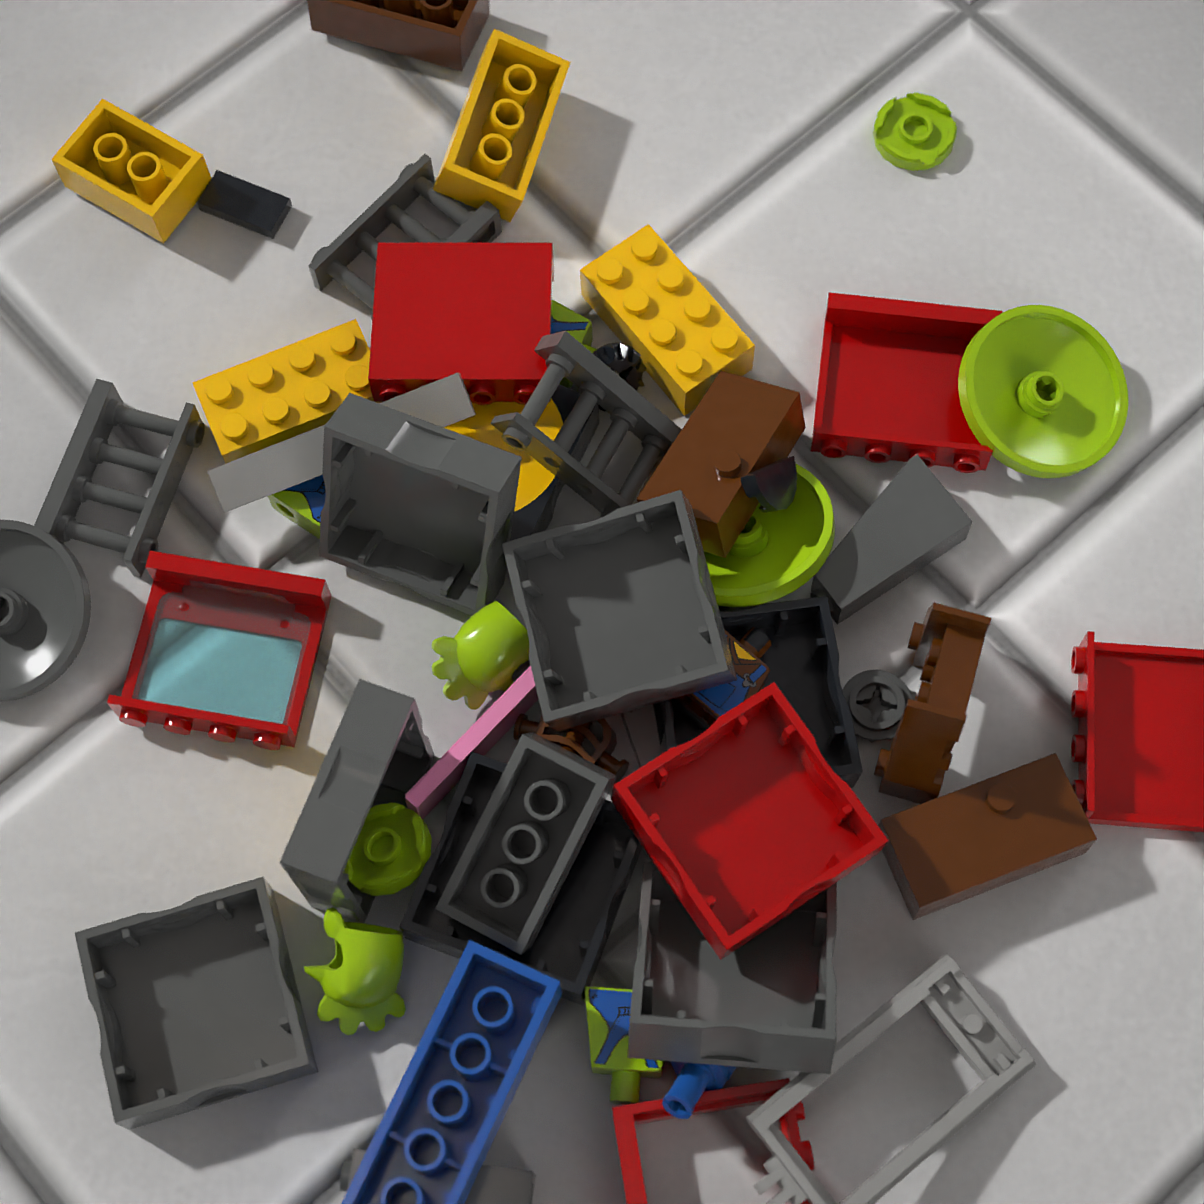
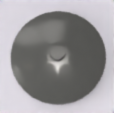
[0,520,91,702]

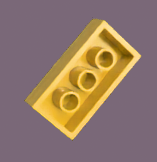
[433,29,571,222]
[580,224,755,416]
[192,319,382,464]

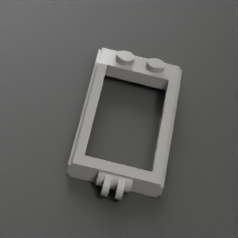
[745,954,1036,1204]

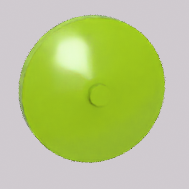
[958,305,1128,478]
[704,463,835,607]

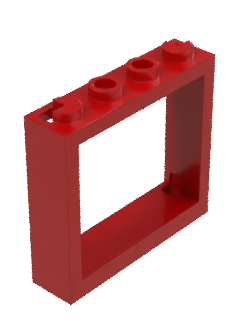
[612,1078,815,1204]

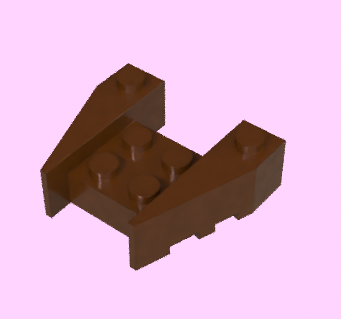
[874,602,991,804]

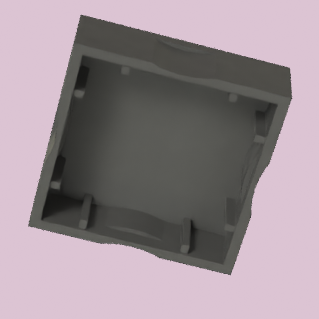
[319,393,522,615]
[502,490,737,731]
[279,679,434,923]
[628,861,837,1074]
[75,877,318,1130]

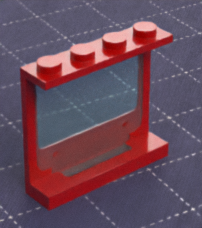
[107,551,332,750]

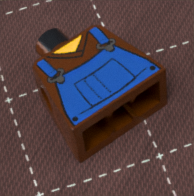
[674,627,772,728]

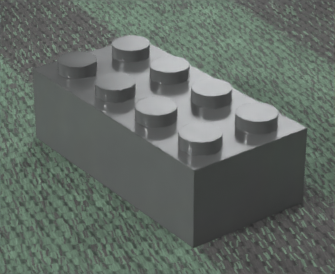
[435,732,617,955]

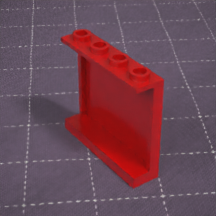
[368,243,554,405]
[811,292,1003,473]
[1071,631,1204,832]

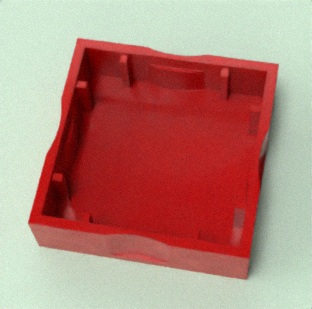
[611,682,889,960]

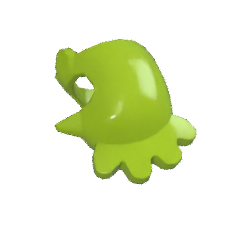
[431,601,529,710]
[304,907,406,1035]

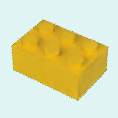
[51,98,211,243]

